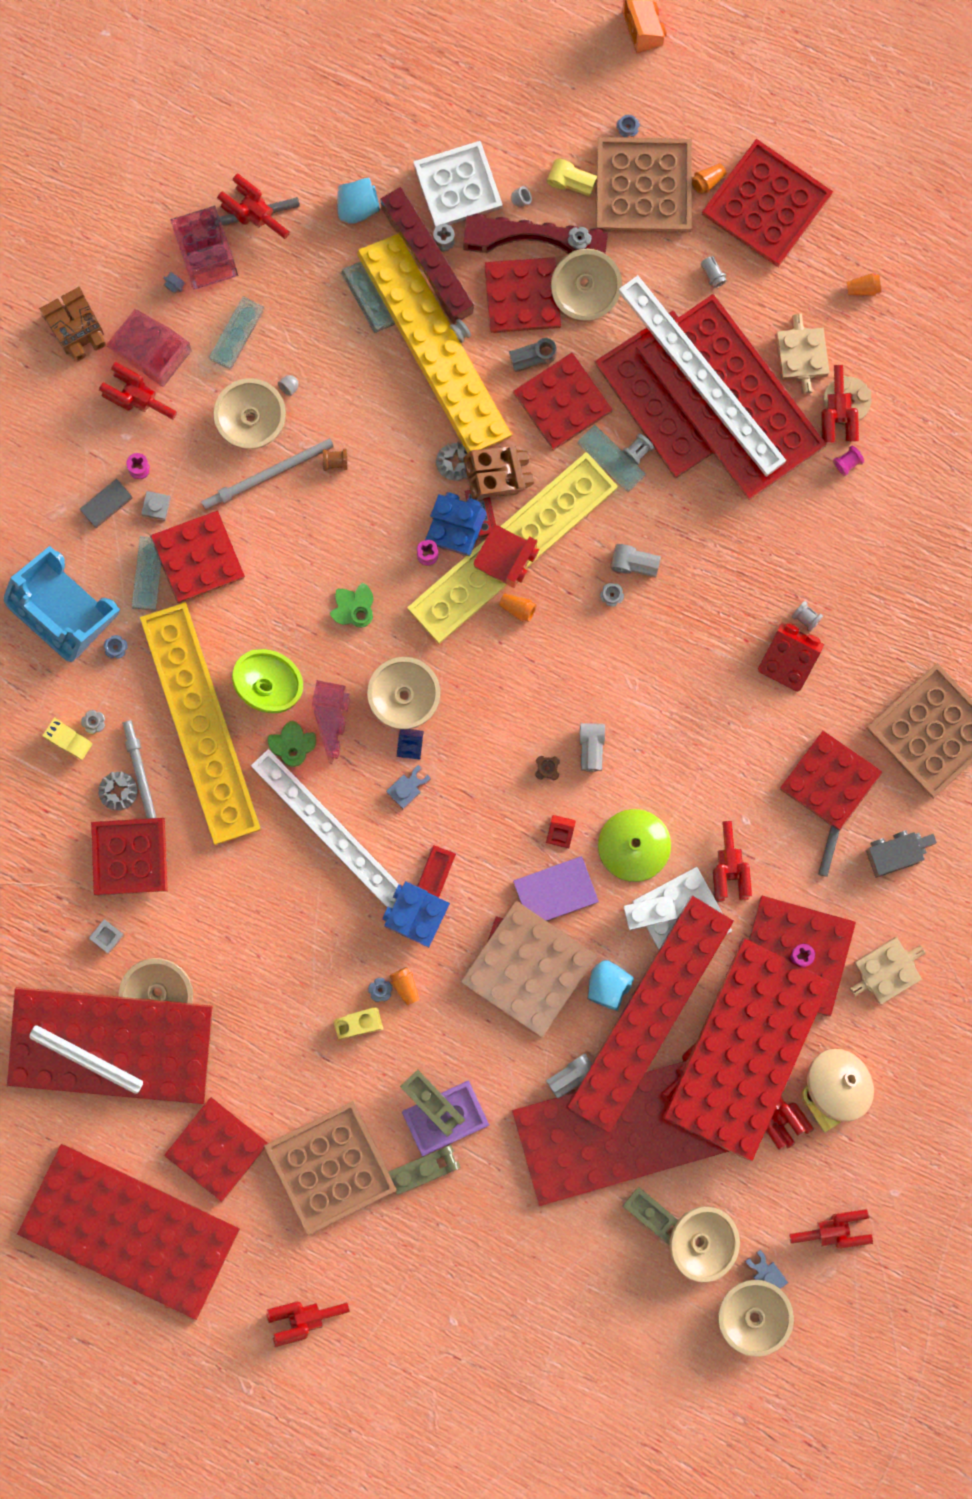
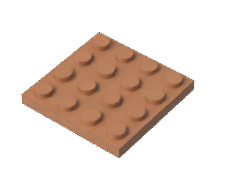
[597,137,692,232]
[866,663,972,799]
[461,901,597,1037]
[264,1101,397,1235]

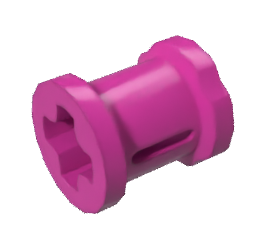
[833,445,865,476]
[126,453,150,479]
[417,540,438,566]
[790,944,815,968]

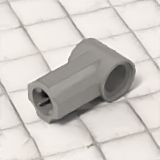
[610,544,661,577]
[580,723,605,772]
[546,1053,592,1098]

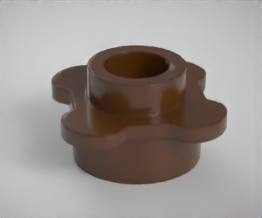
[535,756,560,780]

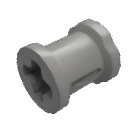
[433,224,454,252]
[622,433,654,465]
[792,601,823,632]

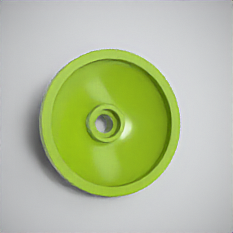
[232,649,303,713]
[598,809,671,882]

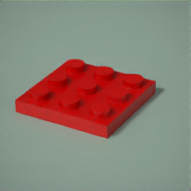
[485,257,561,333]
[513,352,613,450]
[150,510,245,603]
[780,731,882,831]
[91,818,168,896]
[164,1097,268,1202]

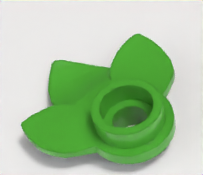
[330,583,374,628]
[268,721,316,767]

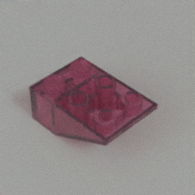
[170,206,238,290]
[106,309,192,387]
[312,680,351,764]

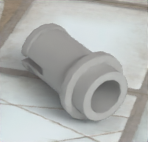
[701,256,727,288]

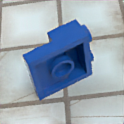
[425,492,487,556]
[382,881,450,948]

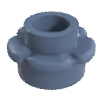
[616,115,640,137]
[163,272,185,293]
[104,635,128,659]
[368,978,392,1002]

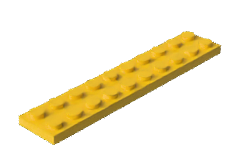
[357,233,512,453]
[140,602,261,845]

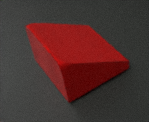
[546,815,576,849]

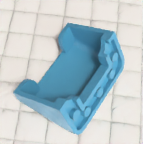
[4,546,120,662]

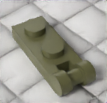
[400,1070,465,1137]
[388,1145,461,1195]
[623,1187,678,1246]

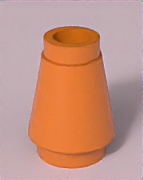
[692,163,727,194]
[847,273,882,296]
[499,593,537,622]
[389,967,420,1005]

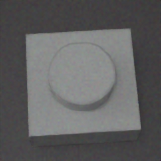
[141,491,171,521]
[89,919,124,954]

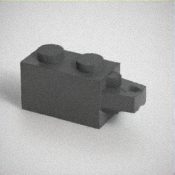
[866,830,937,878]

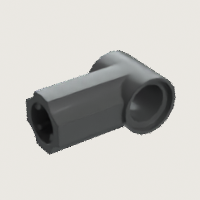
[509,338,557,372]

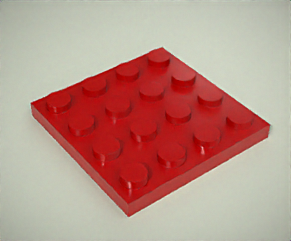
[702,138,833,268]
[749,895,856,1017]

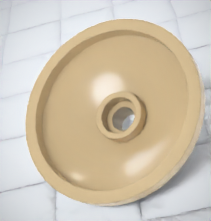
[551,249,622,320]
[214,378,286,449]
[367,657,440,729]
[119,958,193,1003]
[807,1049,874,1122]
[670,1206,740,1282]
[718,1280,794,1356]

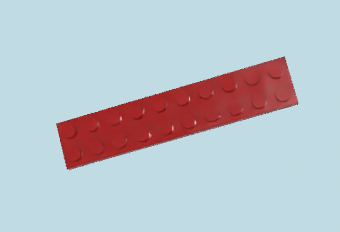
[567,895,734,1133]

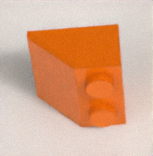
[622,0,667,54]

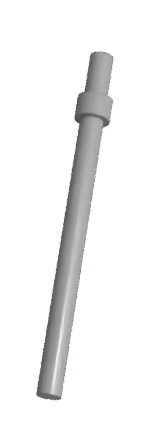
[201,438,334,510]
[122,720,168,861]

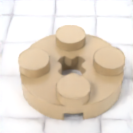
[823,376,871,425]

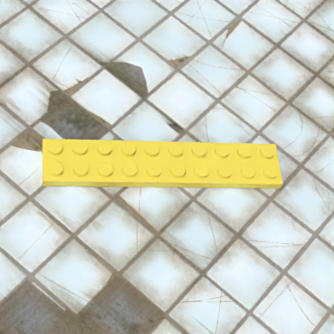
[407,452,618,644]

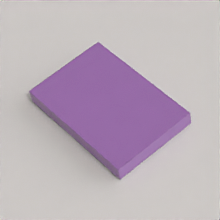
[513,856,599,921]
[401,1080,489,1157]

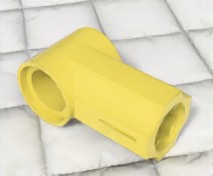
[547,159,597,197]
[801,1086,840,1133]

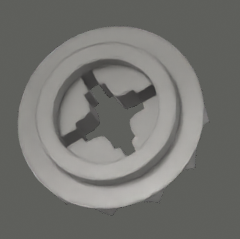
[436,442,468,481]
[98,772,138,810]

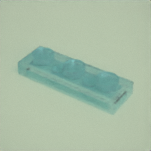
[341,262,395,333]
[209,296,265,370]
[578,425,646,493]
[132,536,161,611]

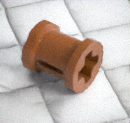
[323,449,348,471]

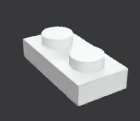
[623,895,677,931]

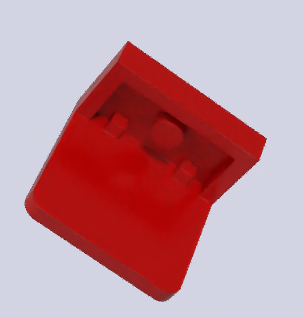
[474,525,539,588]
[758,623,825,692]

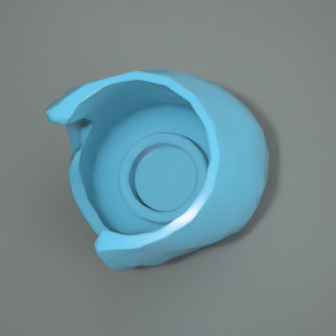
[337,178,380,224]
[588,960,634,1011]

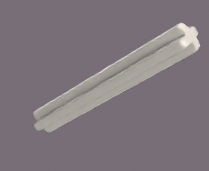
[29,1026,143,1094]

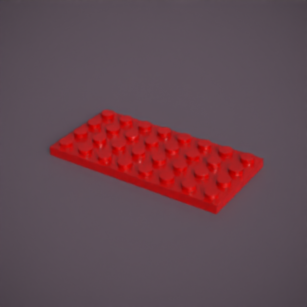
[636,294,827,500]
[662,938,831,1161]
[7,987,213,1104]
[512,1061,729,1206]
[17,1144,240,1320]

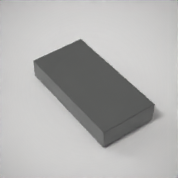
[80,479,133,528]

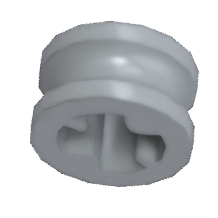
[449,319,471,343]

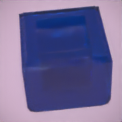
[396,729,424,760]

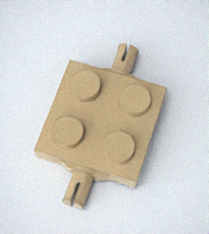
[775,314,830,394]
[850,937,926,1005]

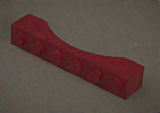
[380,187,474,325]
[463,214,608,254]

